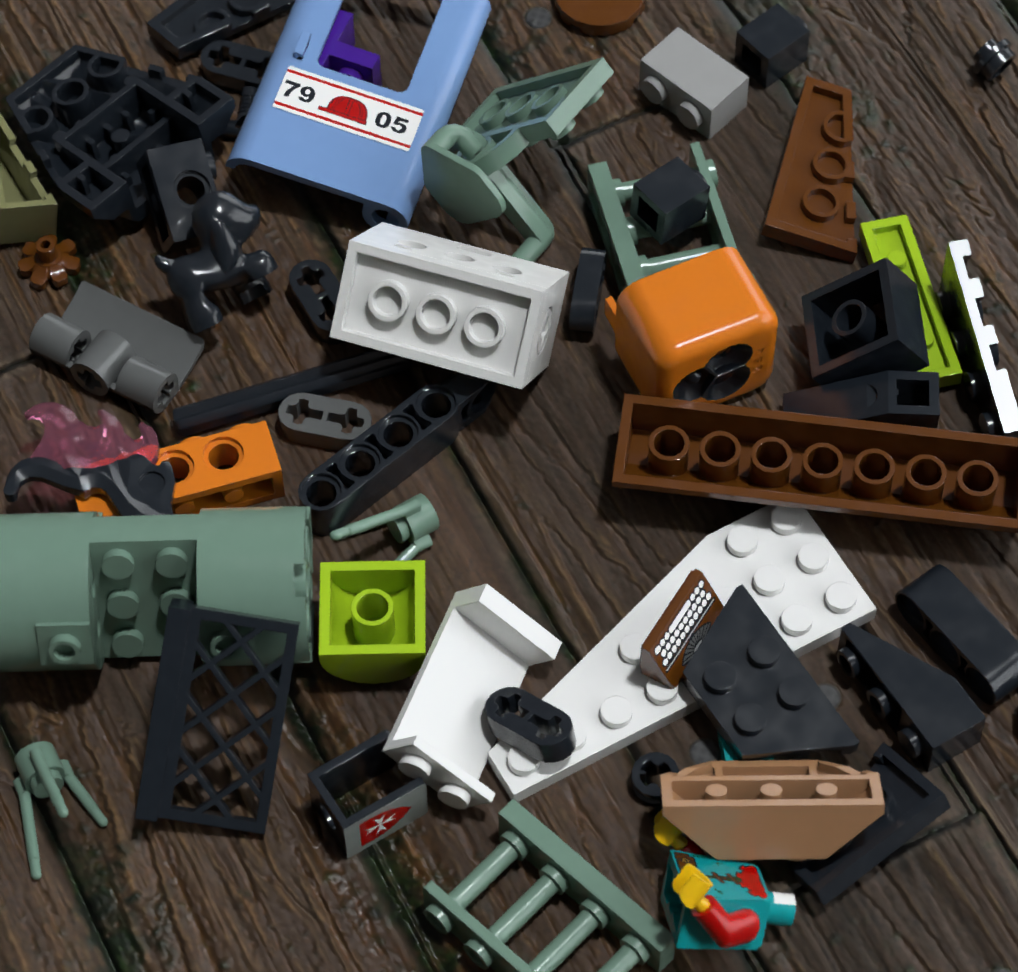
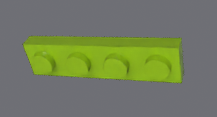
[858,214,963,388]

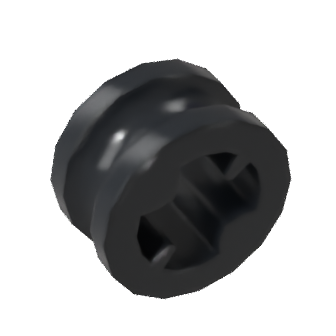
[632,752,679,805]

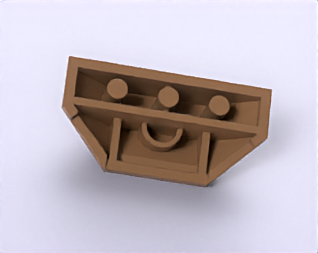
[660,760,885,862]

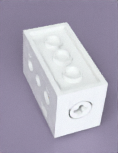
[329,222,570,389]

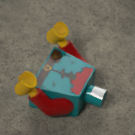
[654,809,796,950]

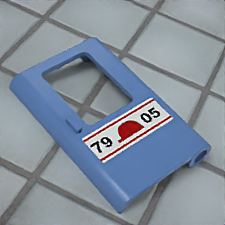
[225,0,491,228]

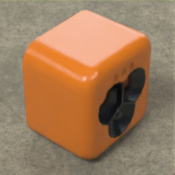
[605,247,778,404]

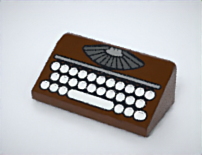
[640,568,724,689]

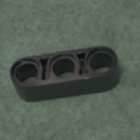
[895,564,1018,705]

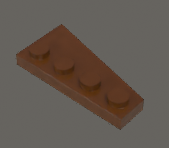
[761,76,858,264]

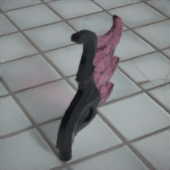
[3,402,176,516]

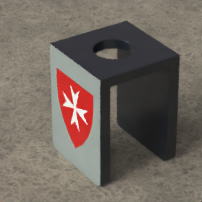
[307,729,428,859]

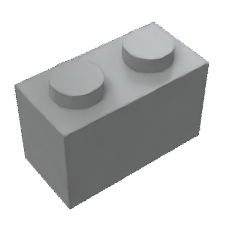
[639,27,749,140]

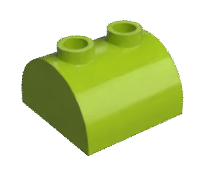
[319,560,426,684]

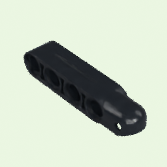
[298,371,497,537]

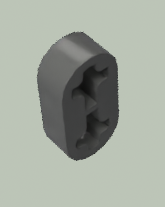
[278,393,372,451]

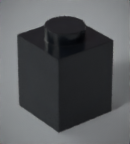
[734,3,810,89]
[630,156,710,245]

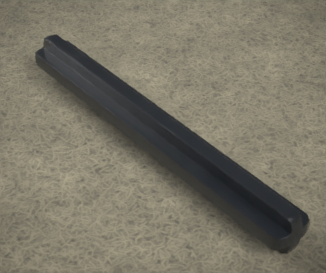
[172,349,412,436]

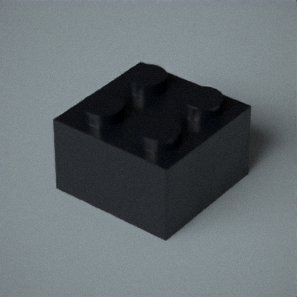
[801,257,930,385]

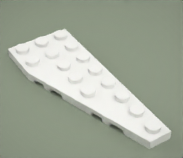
[488,505,877,802]

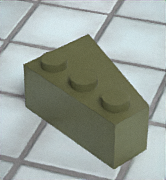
[0,113,58,244]

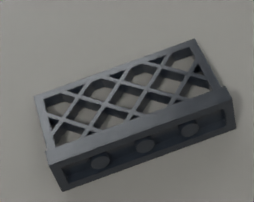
[135,598,300,834]

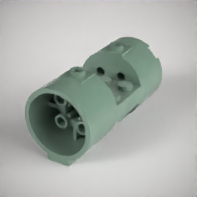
[0,506,314,673]

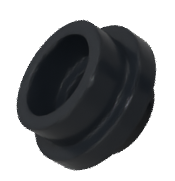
[972,38,1016,82]

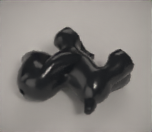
[154,190,279,334]

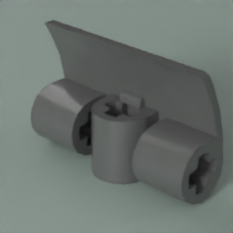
[29,281,205,414]

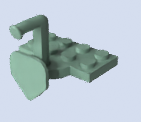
[421,57,614,262]

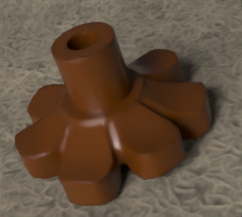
[18,234,81,290]

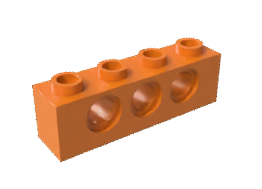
[73,420,285,516]

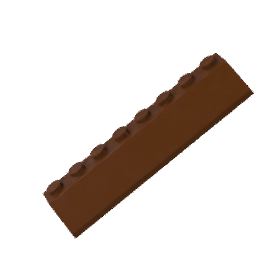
[612,393,1018,533]

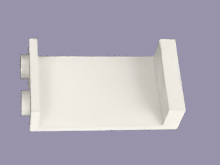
[382,583,562,809]

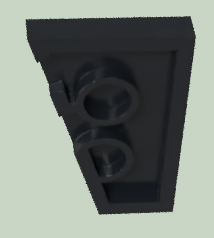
[787,742,951,906]

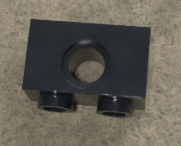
[136,138,217,255]

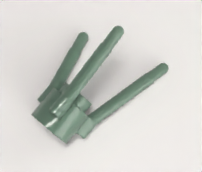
[330,493,440,561]
[13,741,108,880]

